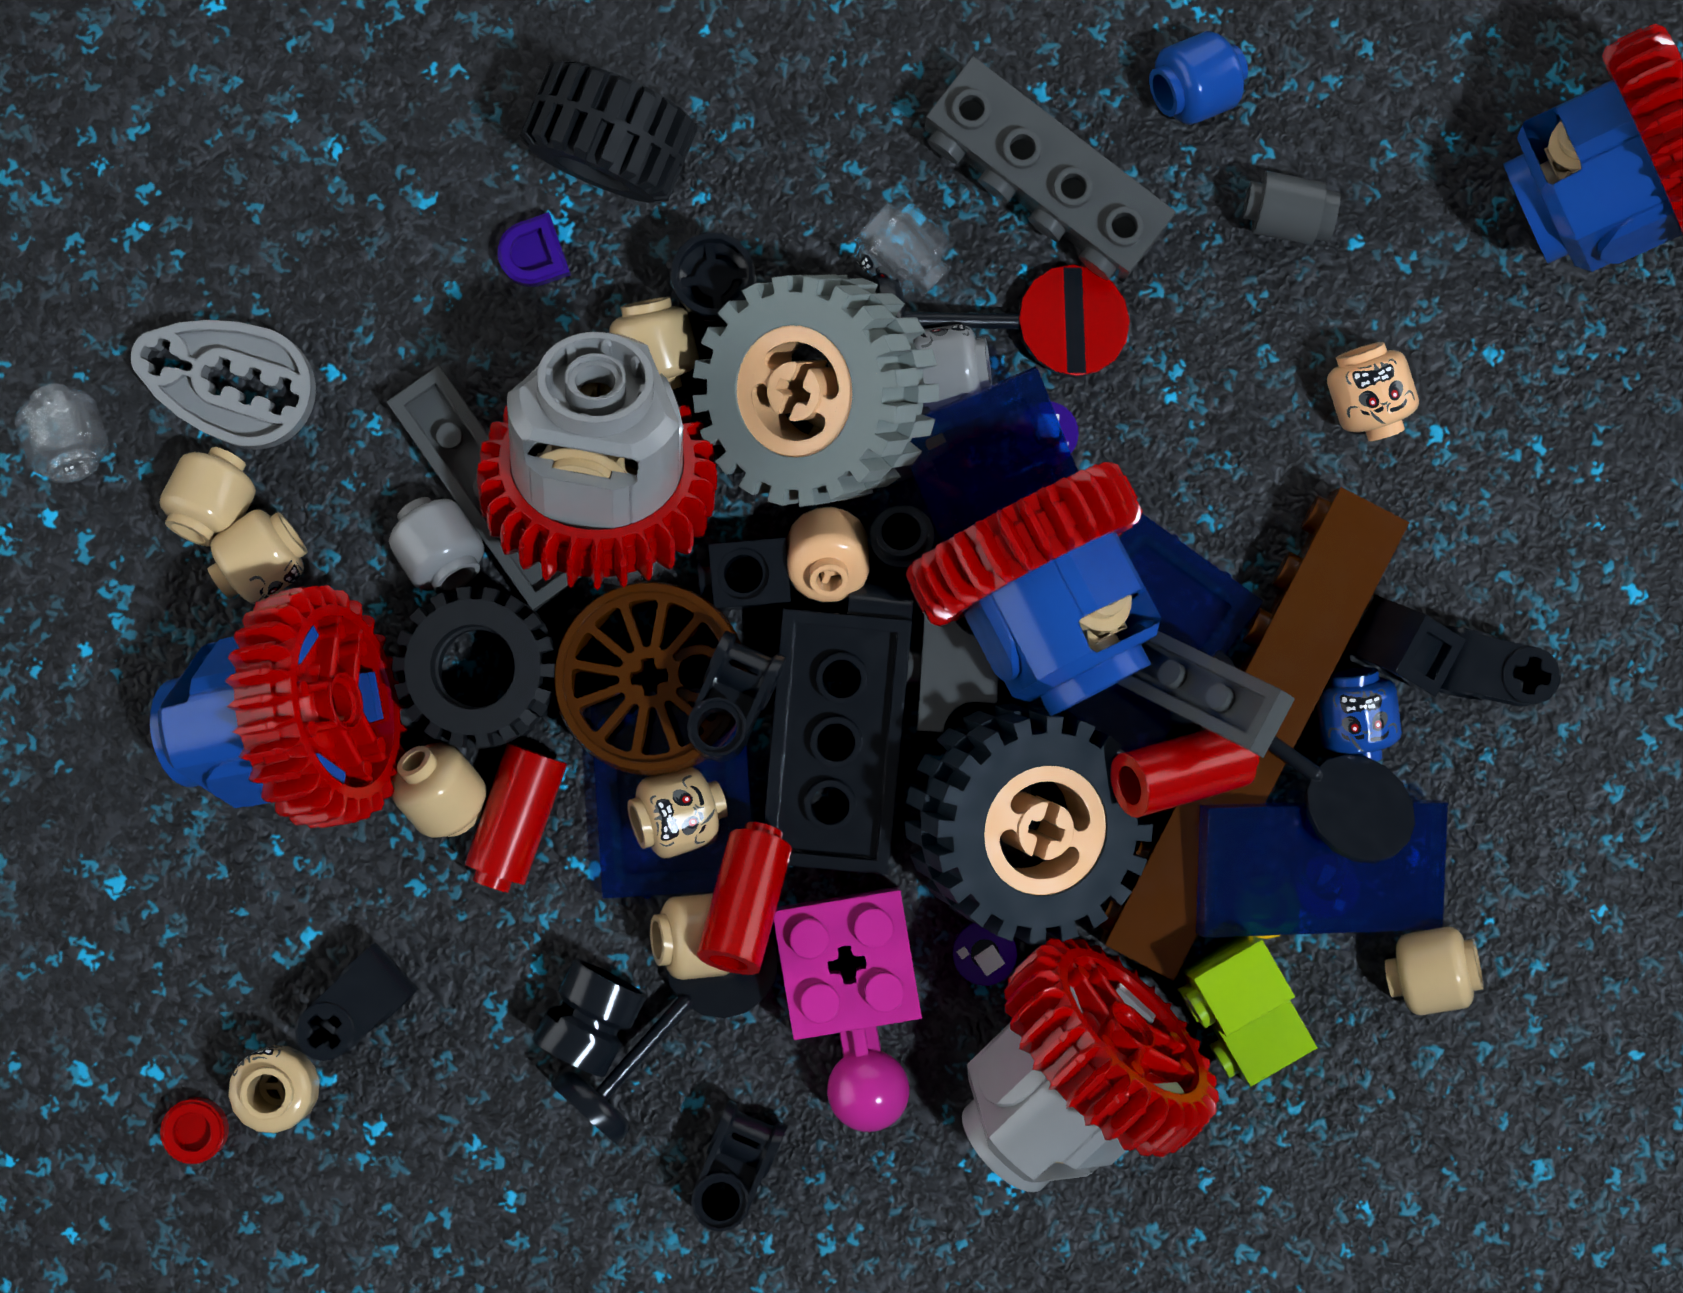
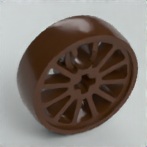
[554,581,748,776]

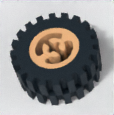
[905,703,1153,944]

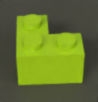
[1177,932,1318,1087]

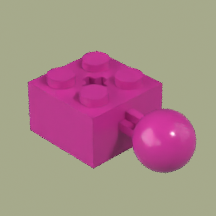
[774,887,922,1132]

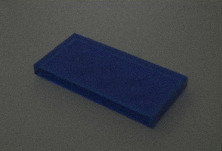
[1196,800,1448,938]

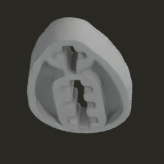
[131,320,316,450]

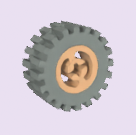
[693,275,939,507]

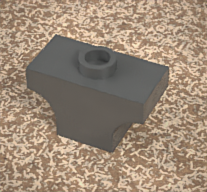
[907,612,998,732]

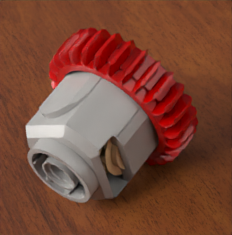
[477,332,717,591]
[962,938,1219,1192]

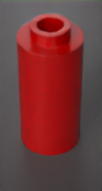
[1111,729,1259,818]
[464,743,568,893]
[697,822,792,975]

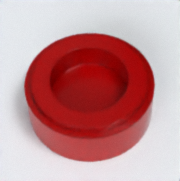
[160,1097,229,1164]

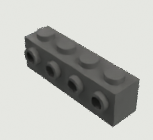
[924,56,1176,282]

